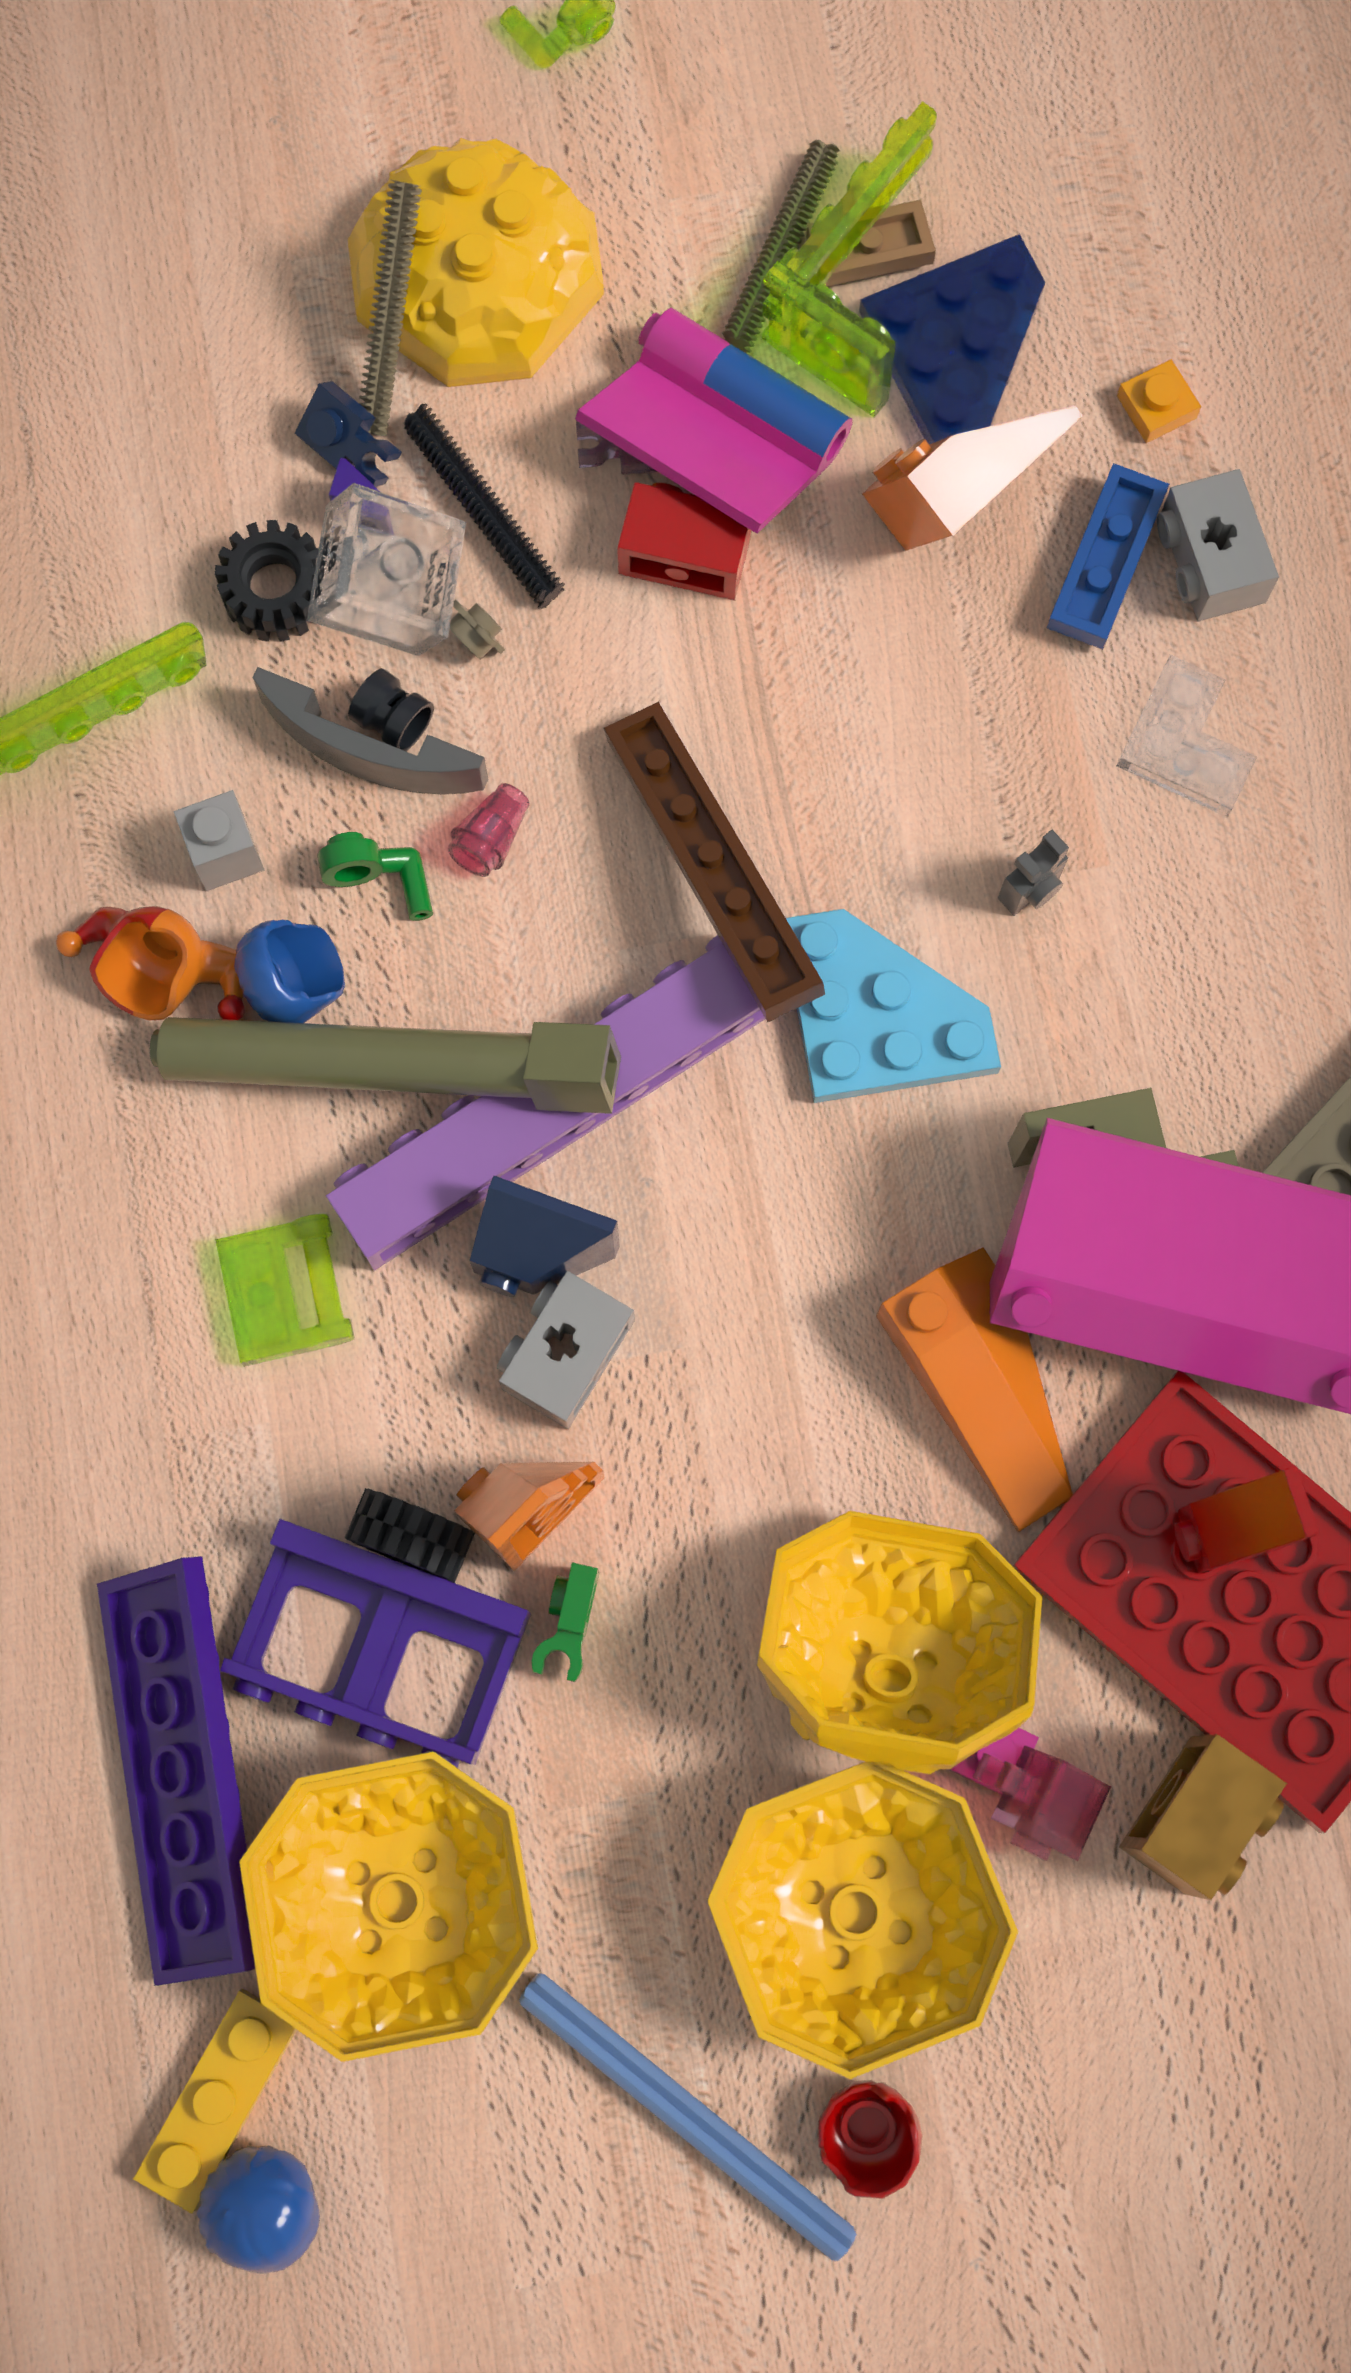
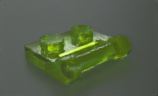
[215,1214,355,1367]

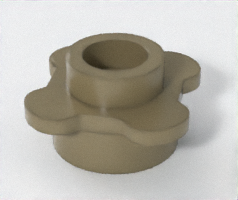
[446,599,505,660]

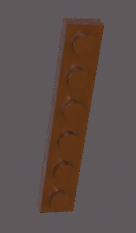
[604,701,825,1022]

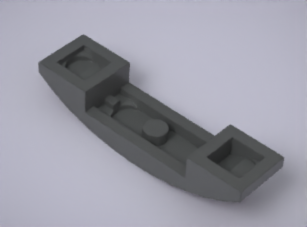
[252,667,488,794]

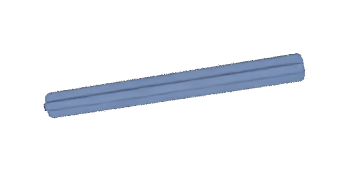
[519,1973,857,2261]

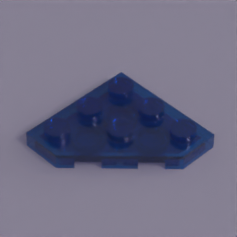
[859,234,1045,445]

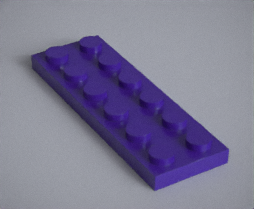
[97,1556,256,1986]

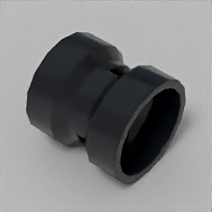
[348,668,434,751]

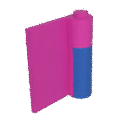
[575,307,853,534]

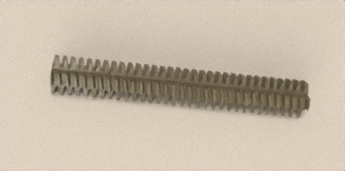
[722,139,840,353]
[359,180,422,436]

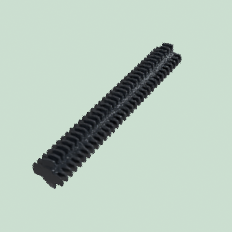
[403,404,565,609]

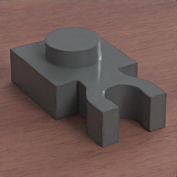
[998,829,1069,916]

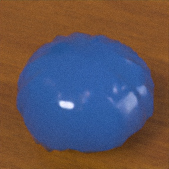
[235,920,345,1023]
[197,2145,320,2274]

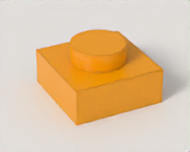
[1117,359,1202,444]

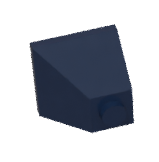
[469,1176,620,1297]

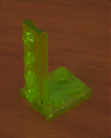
[762,101,937,418]
[0,622,207,775]

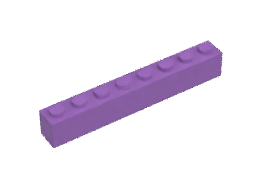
[326,935,765,1271]

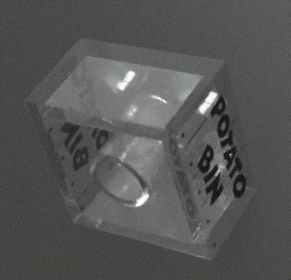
[307,483,466,656]

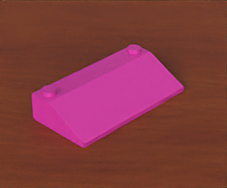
[990,1118,1351,1414]

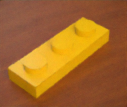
[133,1989,297,2214]

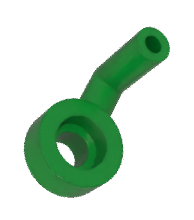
[317,832,433,921]

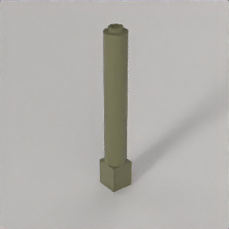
[149,1017,621,1114]

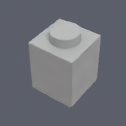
[174,790,264,891]

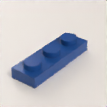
[1047,463,1170,650]

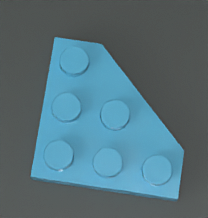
[786,909,1001,1103]

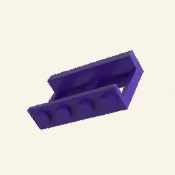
[220,1519,531,1768]

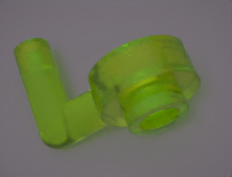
[499,0,616,69]

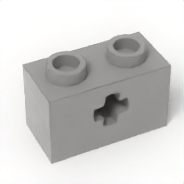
[1157,469,1279,621]
[497,1271,635,1430]

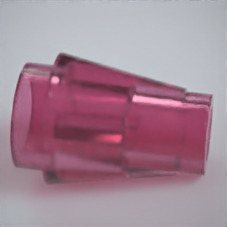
[448,783,530,877]

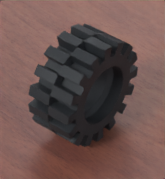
[215,520,330,642]
[345,1488,475,1583]

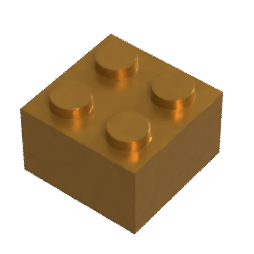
[1119,1734,1287,1900]

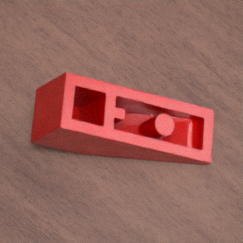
[1174,1466,1320,1574]

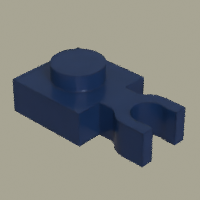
[294,381,402,487]

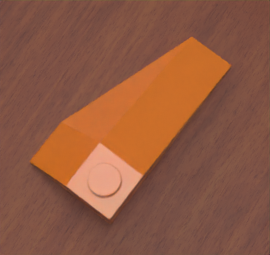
[876,1247,1073,1532]
[454,1461,605,1571]

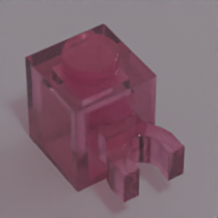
[973,1745,1111,1862]

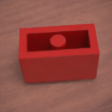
[617,482,752,600]

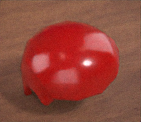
[818,2080,922,2199]

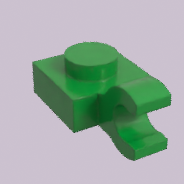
[532,1562,600,1682]

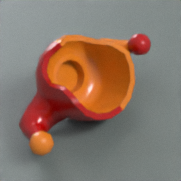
[56,906,245,1021]

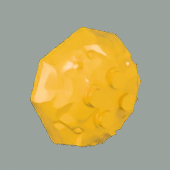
[348,138,604,387]
[757,1511,1042,1774]
[239,1752,539,2062]
[707,1761,1018,2079]

